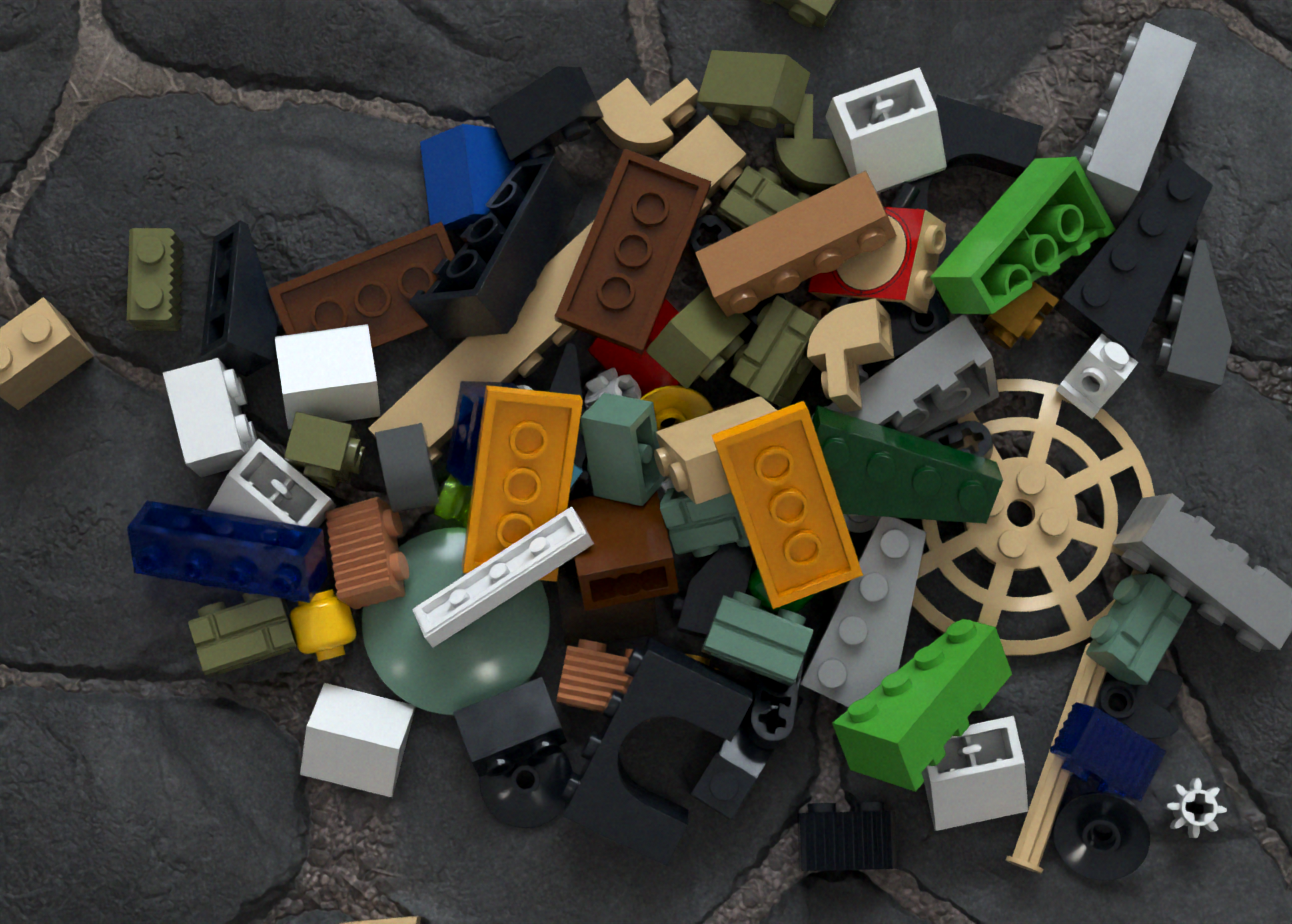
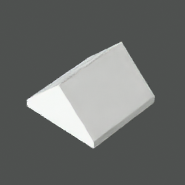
[275,324,381,429]
[300,683,416,797]

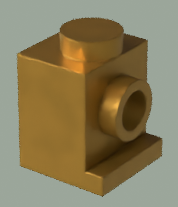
[983,282,1059,350]

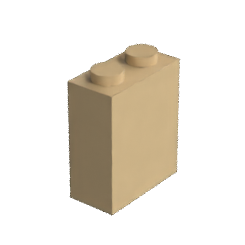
[0,297,94,410]
[654,396,777,505]

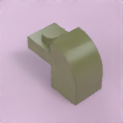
[774,94,850,195]

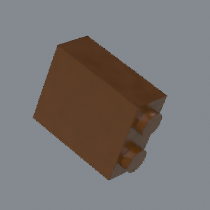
[567,491,679,611]

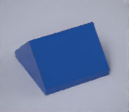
[420,124,515,231]

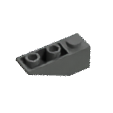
[1154,239,1232,393]

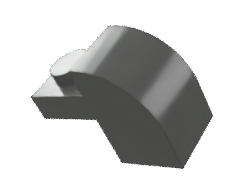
[375,423,440,513]

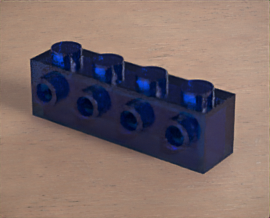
[127,500,328,603]

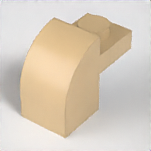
[596,78,698,155]
[807,298,894,413]

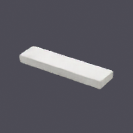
[412,507,594,648]

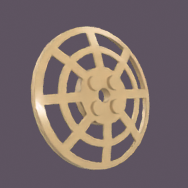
[911,379,1155,656]

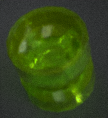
[434,472,472,529]

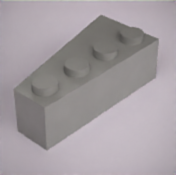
[801,516,927,707]

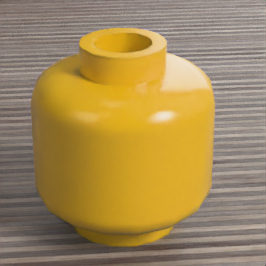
[290,589,357,662]

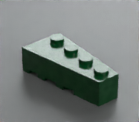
[812,406,1003,524]

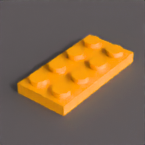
[462,385,583,582]
[711,401,863,609]

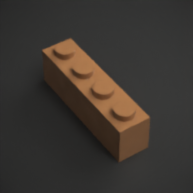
[695,170,897,317]

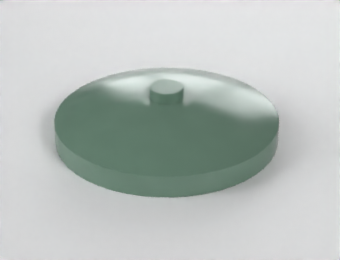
[362,527,550,716]

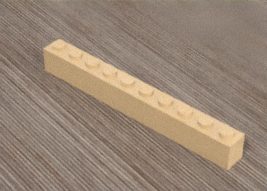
[368,115,747,465]

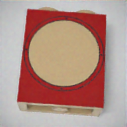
[808,207,946,314]

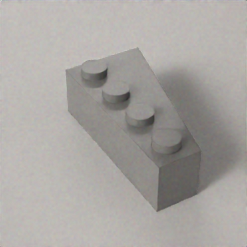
[1078,22,1197,233]
[811,314,999,438]
[1112,493,1292,652]

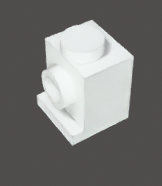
[1056,334,1139,419]

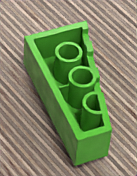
[930,157,1116,314]
[832,619,1012,792]

